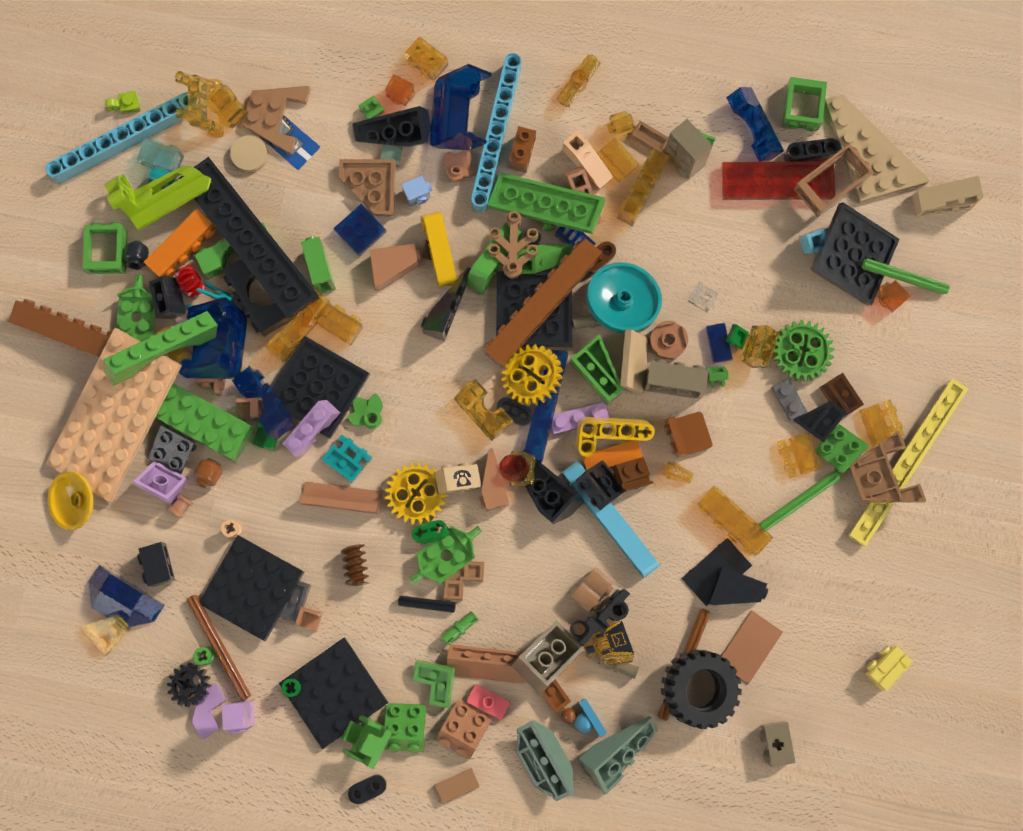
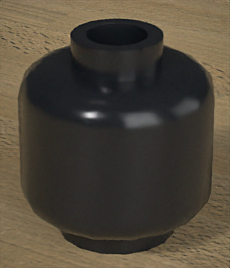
[123,241,149,270]

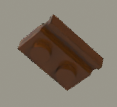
[819,373,864,418]
[612,457,653,493]

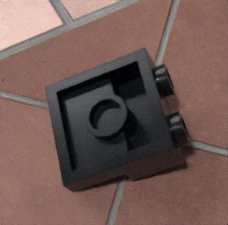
[575,460,623,510]

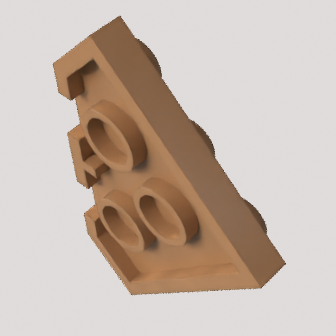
[339,159,396,216]

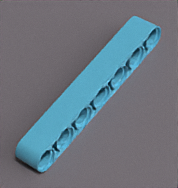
[561,461,660,578]

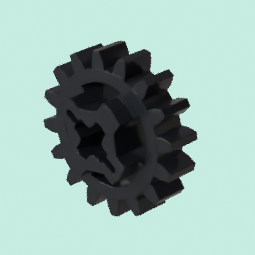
[167,663,211,707]

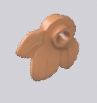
[444,151,478,182]

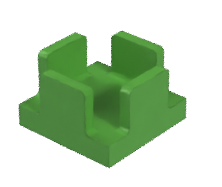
[342,715,392,769]

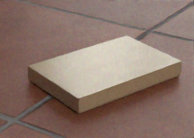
[620,329,649,394]

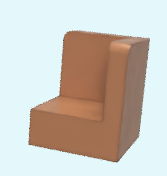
[235,398,262,421]
[295,606,323,632]

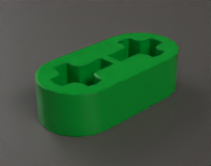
[411,520,449,545]

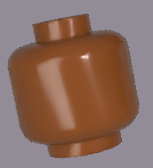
[193,458,222,488]

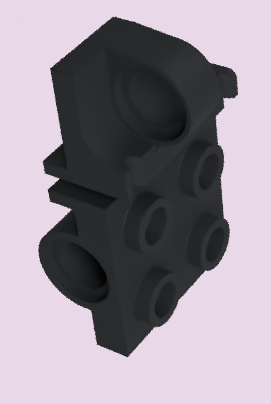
[570,588,630,646]

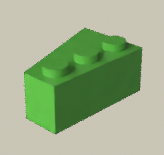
[570,334,623,406]

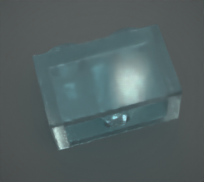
[137,139,184,172]

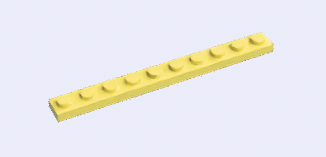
[848,378,968,547]

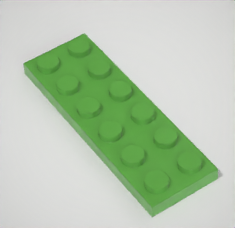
[488,172,605,234]

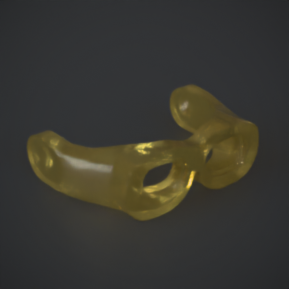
[510,451,535,486]

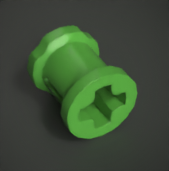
[193,647,215,665]

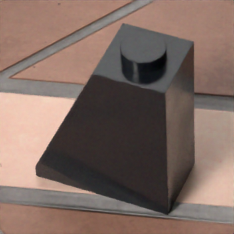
[707,567,768,605]

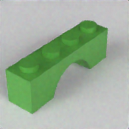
[195,222,268,280]

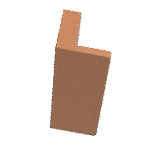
[299,482,381,514]
[447,644,525,684]

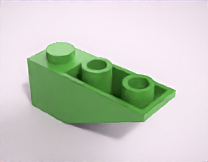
[517,244,572,274]

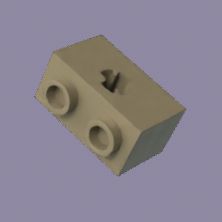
[759,721,796,767]

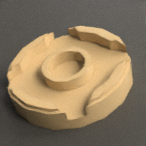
[230,135,268,172]

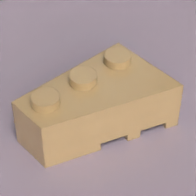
[912,176,984,217]

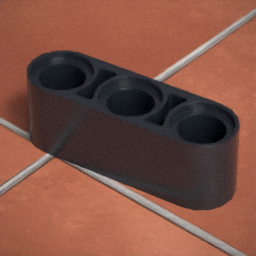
[783,138,841,165]

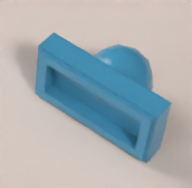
[575,698,607,737]

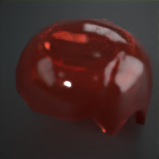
[499,454,529,482]

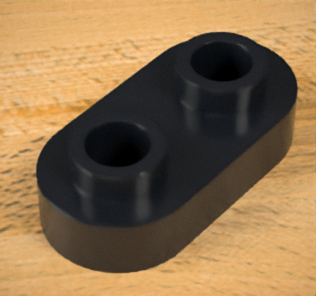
[497,397,533,426]
[348,774,387,804]

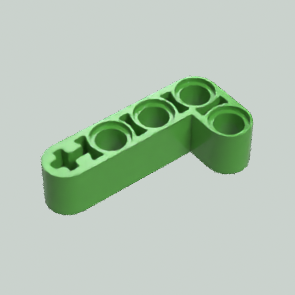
[466,222,522,295]

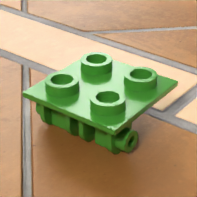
[814,424,869,474]

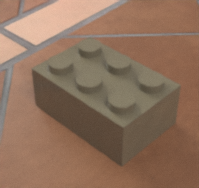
[664,119,713,180]
[644,359,709,399]
[512,620,585,694]

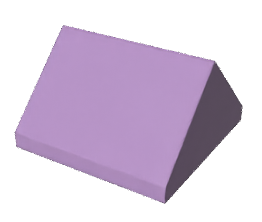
[133,461,188,505]

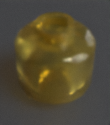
[606,111,635,138]

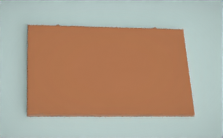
[721,611,783,684]

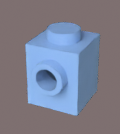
[402,176,432,206]

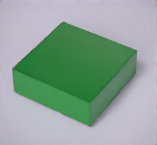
[726,324,749,350]

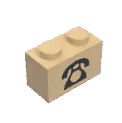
[435,462,482,495]

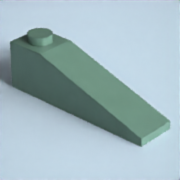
[579,716,657,795]

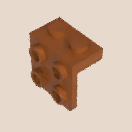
[664,412,713,458]

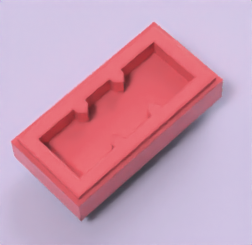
[467,684,510,720]

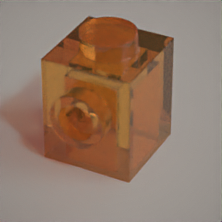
[385,74,415,106]
[877,280,911,313]

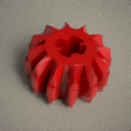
[175,264,205,298]

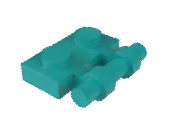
[321,435,373,483]

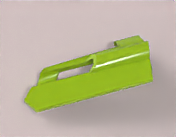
[105,165,211,231]

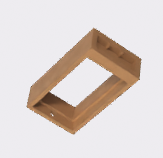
[794,144,873,218]

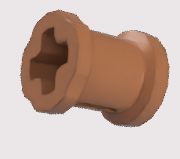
[167,493,193,519]

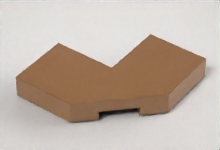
[443,561,484,600]

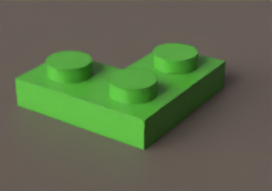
[413,660,455,708]

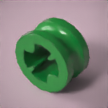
[282,679,301,697]

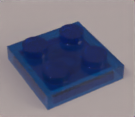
[333,204,387,257]

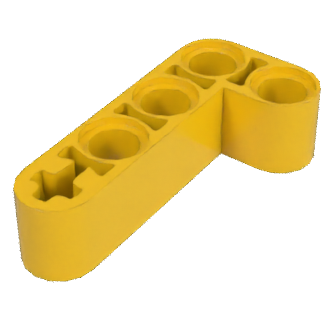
[420,211,457,288]
[576,417,655,457]

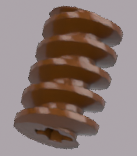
[341,544,370,586]

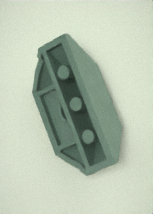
[516,720,574,801]

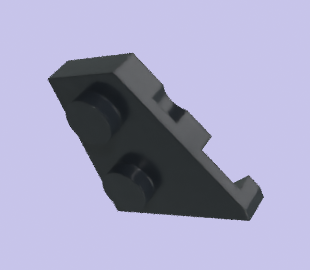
[793,401,847,443]

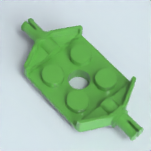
[116,274,156,341]
[410,525,482,585]

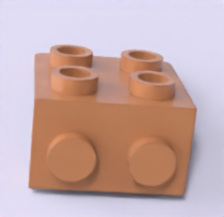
[435,700,491,760]

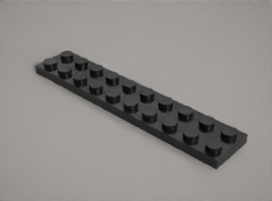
[178,156,320,320]

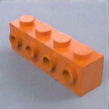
[144,208,217,277]

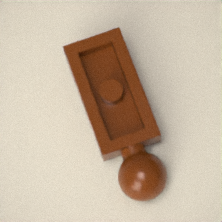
[541,679,577,724]

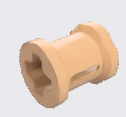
[221,519,242,538]

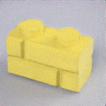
[865,645,913,691]

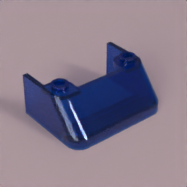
[430,63,492,151]

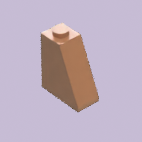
[370,243,421,291]

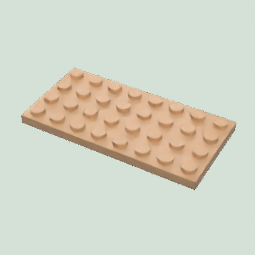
[46,328,182,502]

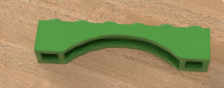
[103,311,218,386]

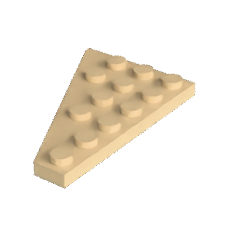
[825,94,929,203]

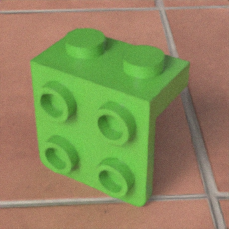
[384,703,426,753]

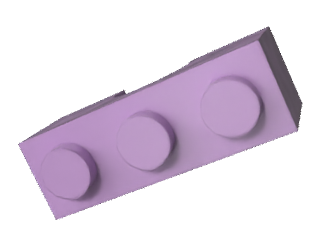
[282,400,340,457]
[222,701,255,734]

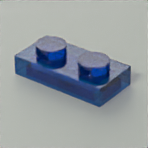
[705,323,733,364]

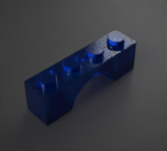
[726,87,784,162]
[232,366,295,440]

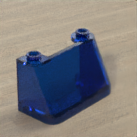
[179,297,247,379]

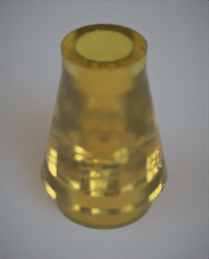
[663,461,693,484]

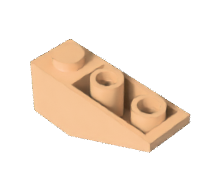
[562,131,613,190]

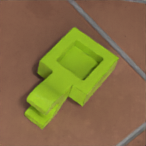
[105,91,141,114]

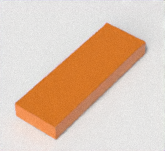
[582,440,643,470]

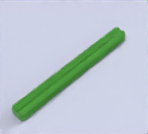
[862,259,950,295]
[758,471,840,532]

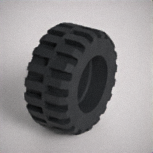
[661,649,742,729]

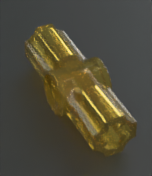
[557,54,601,108]

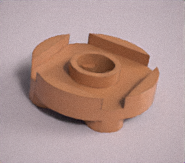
[650,321,688,359]

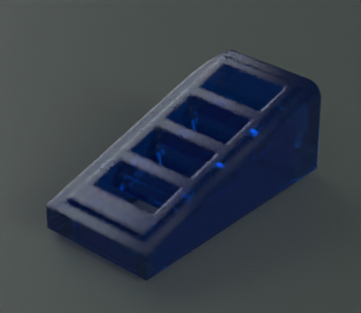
[555,226,596,248]

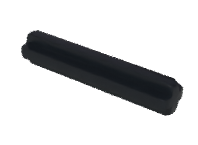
[398,596,456,613]

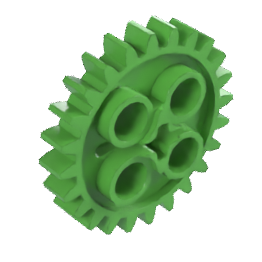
[771,320,835,382]

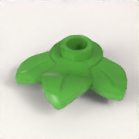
[348,393,383,429]

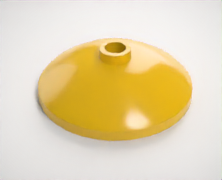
[48,471,93,530]

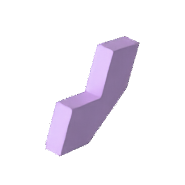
[192,683,227,739]

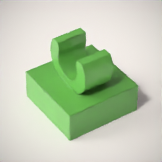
[359,95,385,119]
[706,366,729,388]

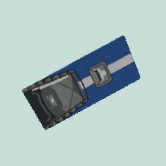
[260,116,320,170]

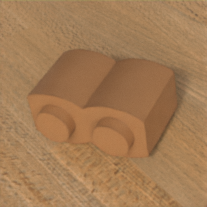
[570,567,614,613]

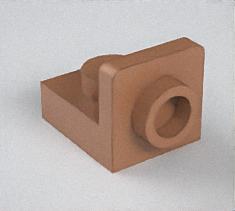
[195,374,225,396]

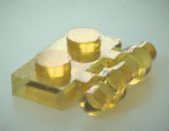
[859,399,905,446]
[778,432,821,478]

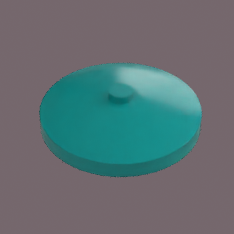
[586,262,662,334]

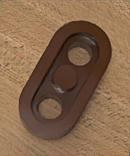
[589,241,616,273]

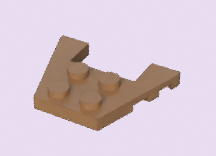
[242,86,311,155]
[849,430,926,503]

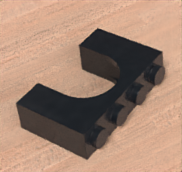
[223,259,303,337]

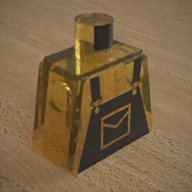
[584,621,634,666]

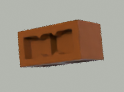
[509,126,536,173]

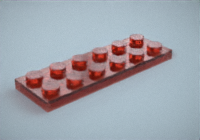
[721,161,836,200]

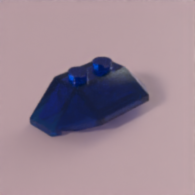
[89,564,165,628]

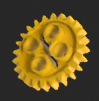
[501,344,563,406]
[385,462,448,525]

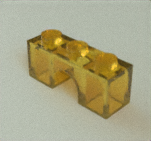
[453,379,514,441]

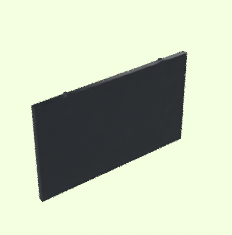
[682,538,752,606]

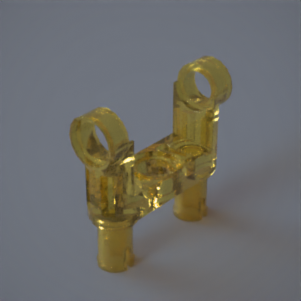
[175,71,224,138]

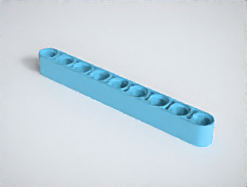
[471,53,521,212]
[45,92,200,183]

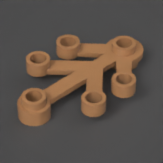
[488,211,538,278]

